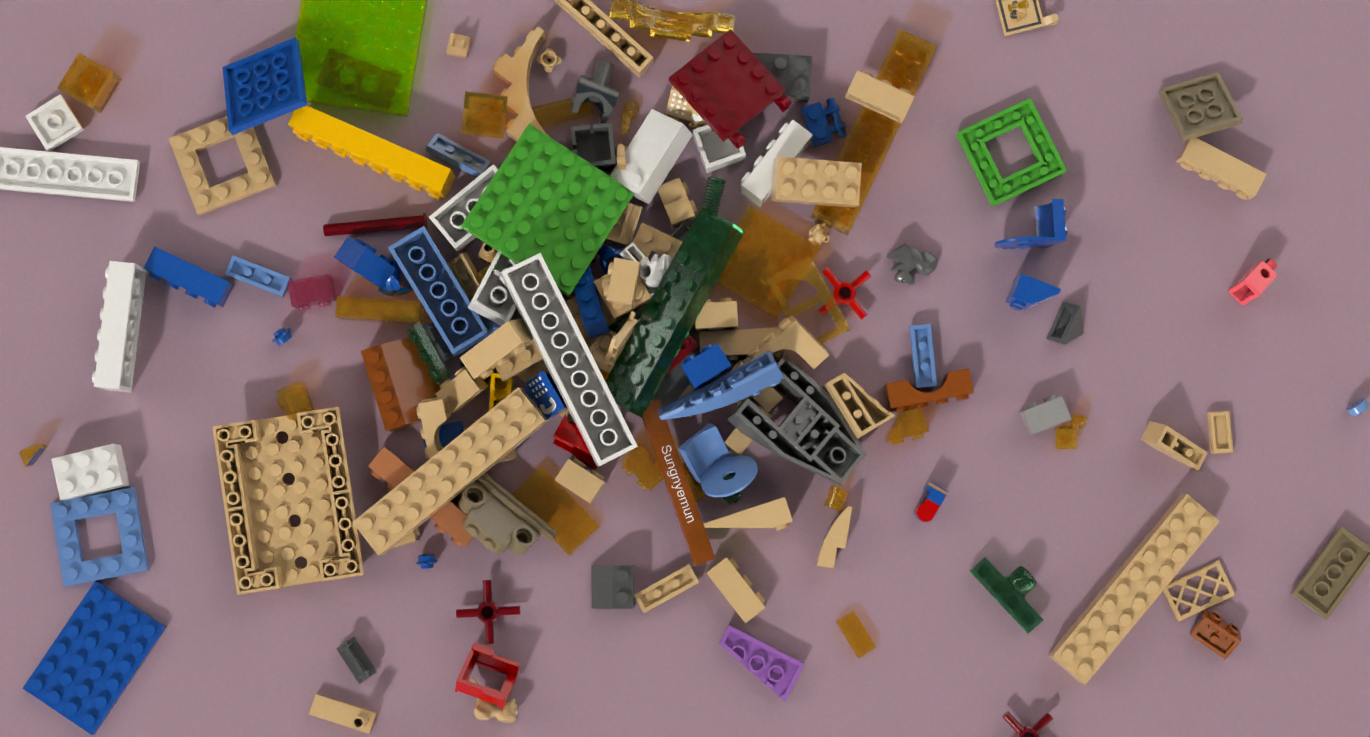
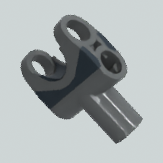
[570,60,619,124]

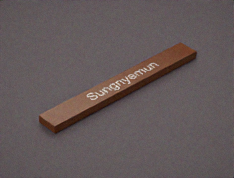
[638,399,716,566]

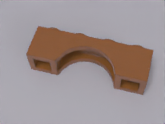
[884,368,974,412]

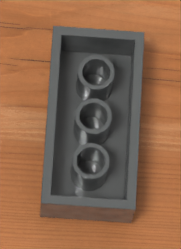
[753,53,812,102]

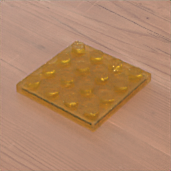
[709,206,821,319]

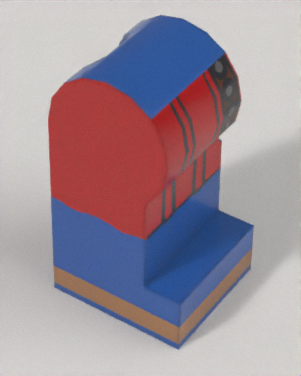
[914,481,948,522]

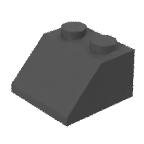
[591,565,634,609]

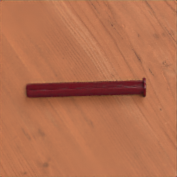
[323,213,428,237]

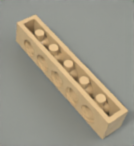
[553,0,654,78]

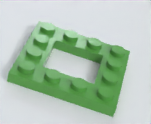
[955,98,1067,207]

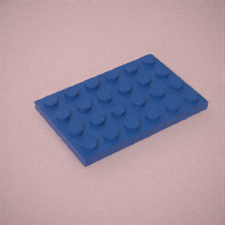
[22,581,167,735]

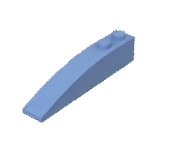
[657,351,784,420]

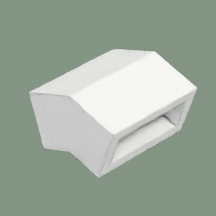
[620,243,645,262]

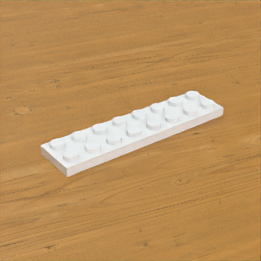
[0,147,140,202]

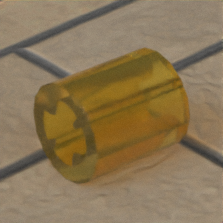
[824,485,849,512]

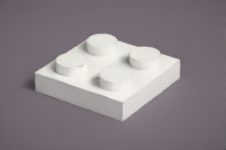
[25,94,84,152]

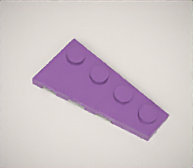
[719,625,804,702]

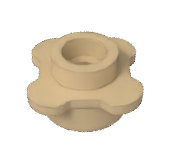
[537,48,562,73]

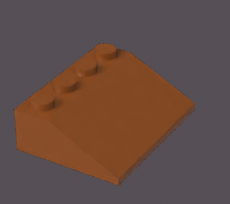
[361,335,441,432]

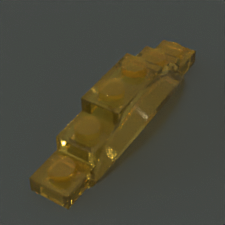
[609,0,735,42]

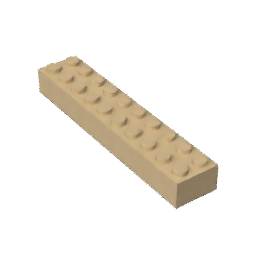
[352,387,548,556]
[1048,494,1220,685]

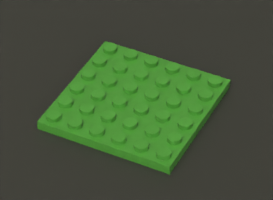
[461,124,635,297]

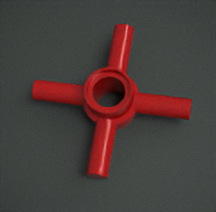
[818,267,871,320]

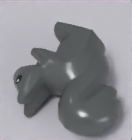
[887,244,937,285]

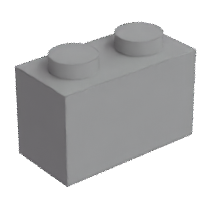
[1020,394,1072,436]

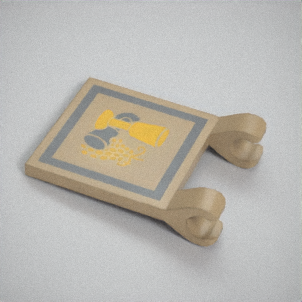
[995,0,1059,37]

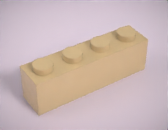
[1176,138,1267,200]
[699,327,785,361]

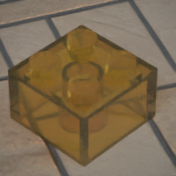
[57,53,122,114]

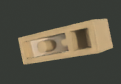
[1140,421,1208,471]

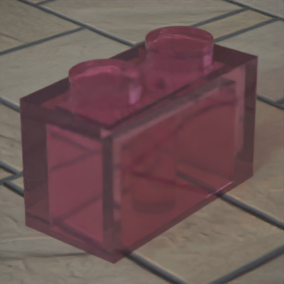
[287,274,337,311]

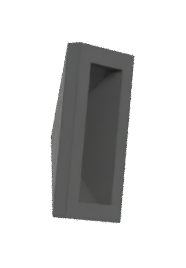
[1046,301,1083,345]

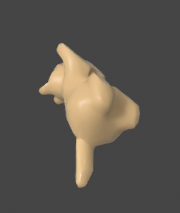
[470,677,519,724]

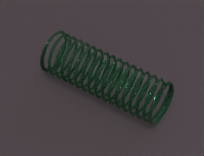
[696,176,726,234]

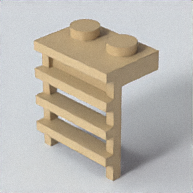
[589,311,638,373]

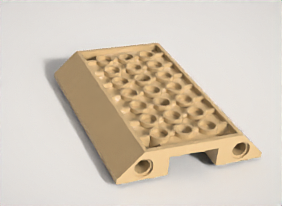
[212,407,365,595]

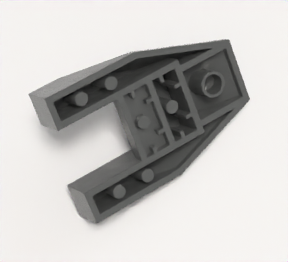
[727,354,866,485]

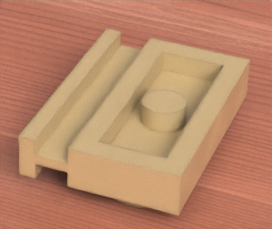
[605,203,643,246]

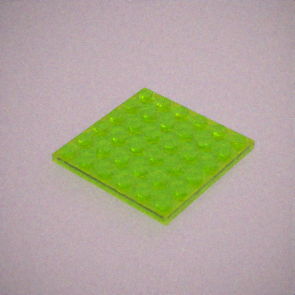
[295,0,428,117]

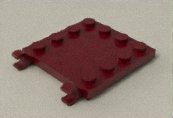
[668,29,792,149]

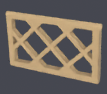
[1163,560,1235,622]

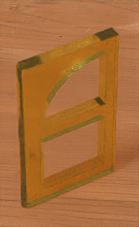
[766,256,851,345]

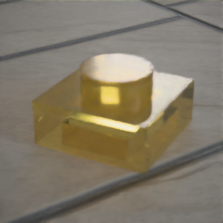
[1055,426,1077,449]

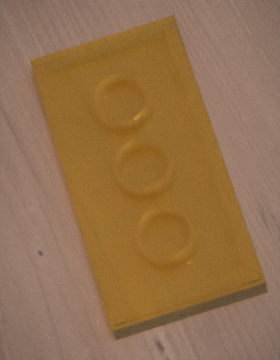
[512,466,600,556]

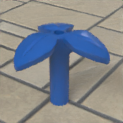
[598,242,624,274]
[378,261,413,296]

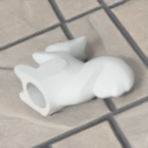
[639,254,675,299]

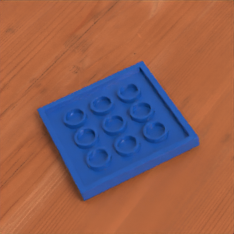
[222,37,307,135]

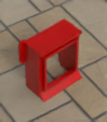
[553,414,597,470]
[455,643,520,710]

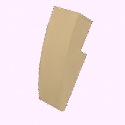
[816,506,852,568]

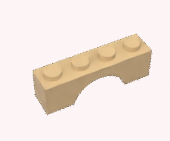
[417,396,451,460]

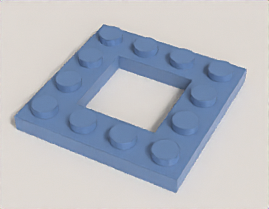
[50,487,149,587]

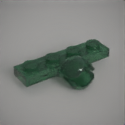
[969,557,1044,634]

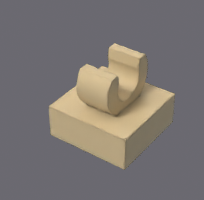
[446,33,472,59]

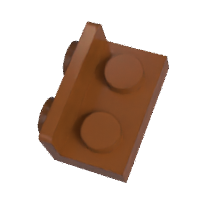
[1190,609,1241,660]

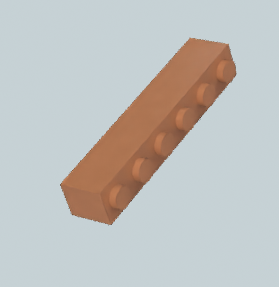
[368,447,475,547]

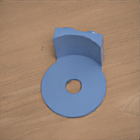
[678,423,758,498]

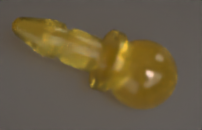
[621,99,639,134]

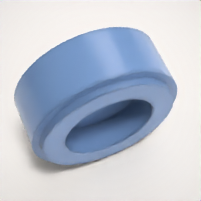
[1346,398,1369,416]

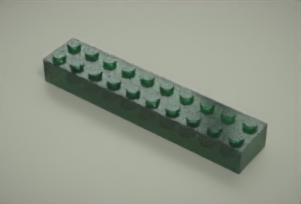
[605,208,745,418]

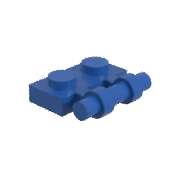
[800,97,847,148]

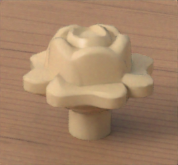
[808,222,830,246]

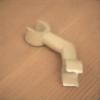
[615,144,628,170]

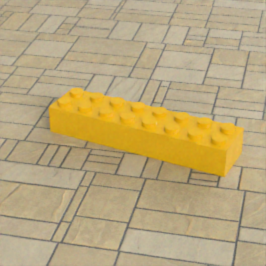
[288,106,456,200]

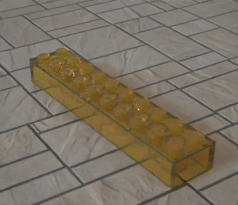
[810,29,937,236]

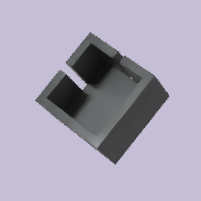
[570,123,616,170]

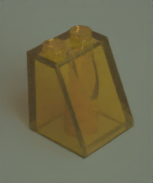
[461,91,508,139]

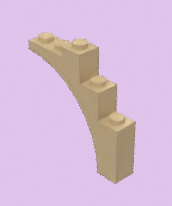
[493,27,550,142]

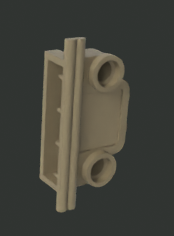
[459,472,558,555]

